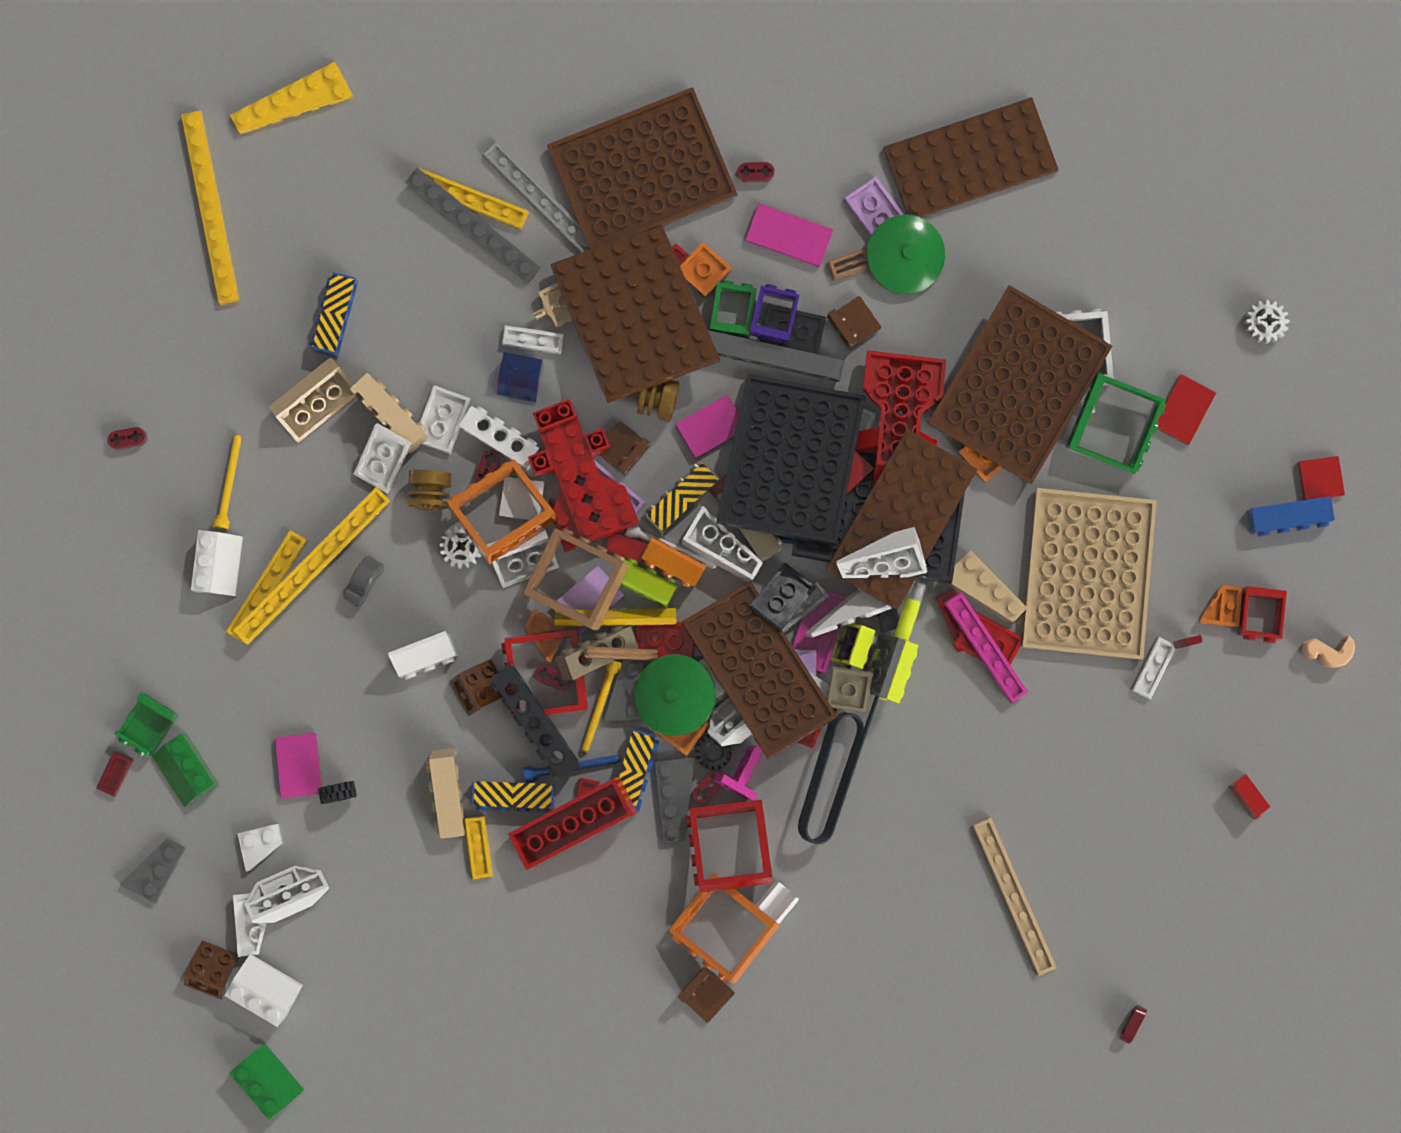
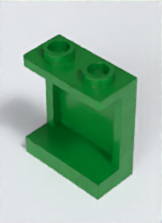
[114,692,179,757]

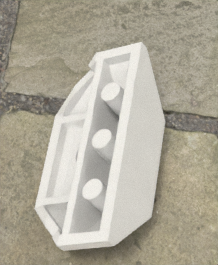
[708,698,751,746]
[244,866,329,923]

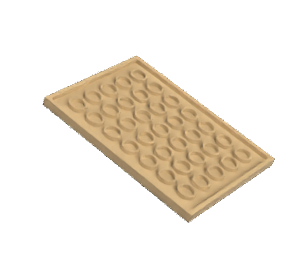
[1022,488,1157,660]

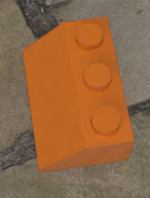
[642,536,706,588]

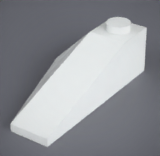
[837,527,927,578]

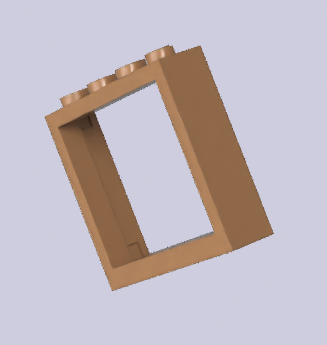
[523,528,630,631]

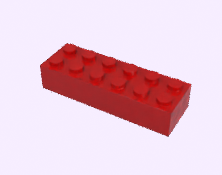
[508,777,638,870]

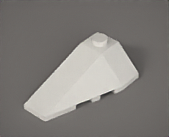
[805,588,891,637]

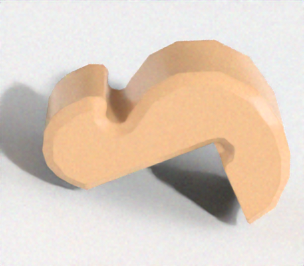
[1302,636,1355,669]

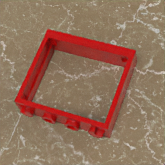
[501,628,588,715]
[686,800,773,893]

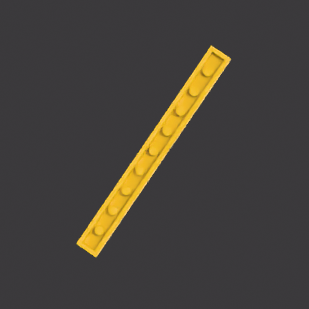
[181,110,240,305]
[233,487,390,645]

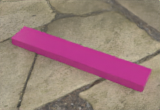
[944,592,1028,704]

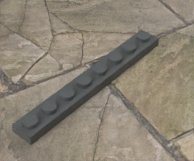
[405,167,541,283]

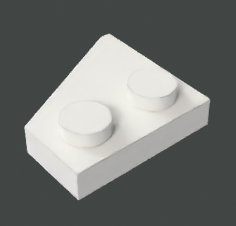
[237,824,283,872]

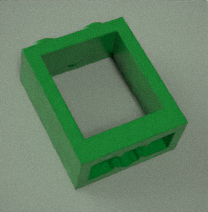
[710,280,757,339]

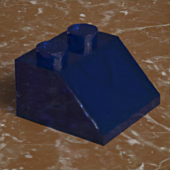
[497,352,544,403]

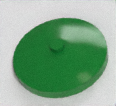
[866,215,945,295]
[635,654,716,736]

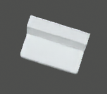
[756,880,799,923]

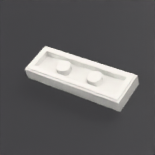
[502,325,564,355]
[1131,637,1176,700]

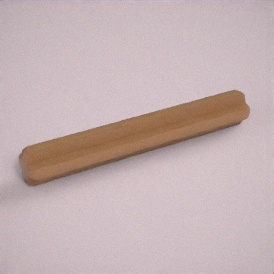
[584,646,658,661]

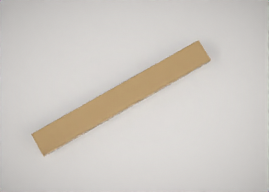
[972,817,1057,977]

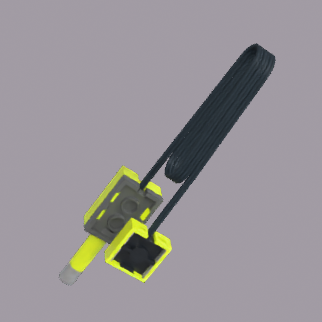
[798,581,926,845]

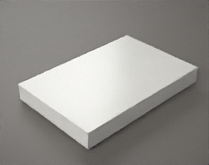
[420,385,472,455]
[353,423,412,494]

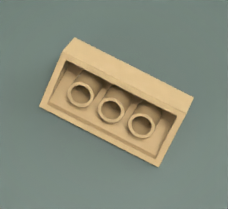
[268,357,356,443]

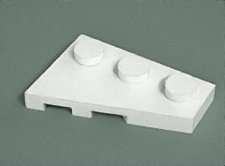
[233,893,266,957]

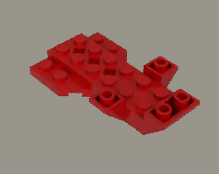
[856,350,946,489]
[528,399,640,553]

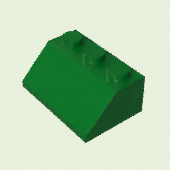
[152,733,219,807]
[229,1043,304,1120]

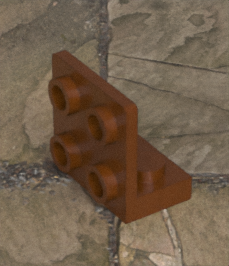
[827,296,881,350]
[599,421,651,476]
[450,659,508,716]
[184,941,239,1000]
[678,966,735,1023]

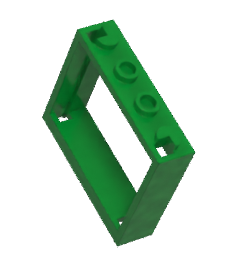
[1066,373,1166,474]

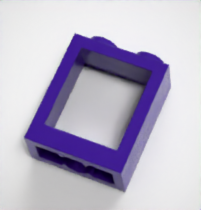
[750,284,800,344]

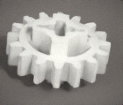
[1244,300,1290,344]
[440,526,482,569]

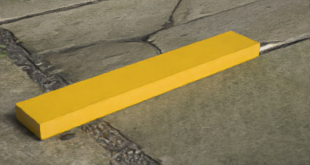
[419,168,529,230]
[226,530,308,643]
[554,608,676,626]

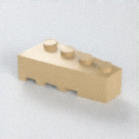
[350,373,428,454]
[945,550,1027,624]
[426,748,466,839]

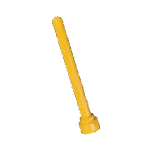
[212,434,241,530]
[581,661,622,753]

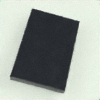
[760,304,826,354]
[748,563,817,632]

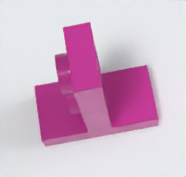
[713,746,762,801]

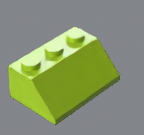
[620,558,677,608]

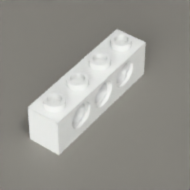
[459,406,540,471]

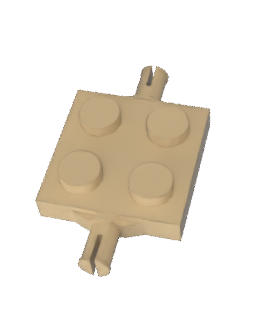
[533,283,572,328]

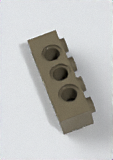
[555,625,639,680]

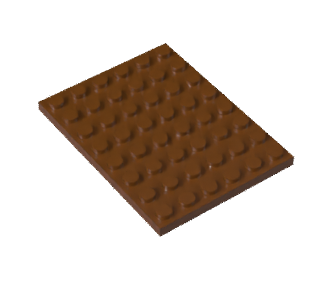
[547,87,738,250]
[550,225,720,403]
[927,285,1113,484]

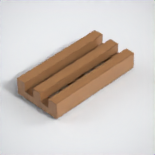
[827,248,868,281]

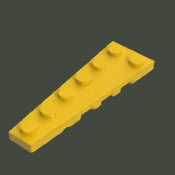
[230,62,353,134]

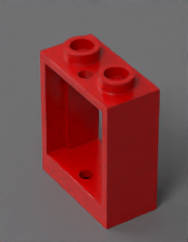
[1237,586,1287,643]

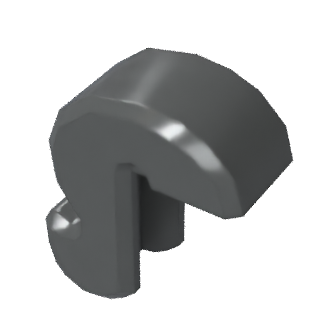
[343,556,384,607]

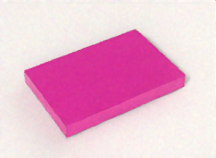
[676,394,739,459]
[275,733,322,798]

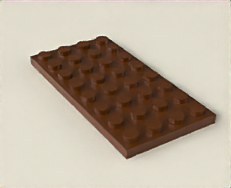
[883,97,1059,218]
[826,429,978,610]
[682,581,837,760]

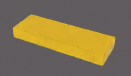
[464,816,493,880]

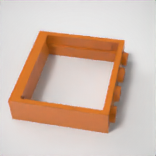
[447,460,556,564]
[669,873,780,984]

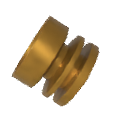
[637,379,680,422]
[407,470,452,511]

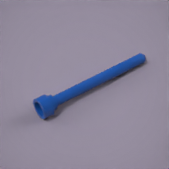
[523,755,620,783]

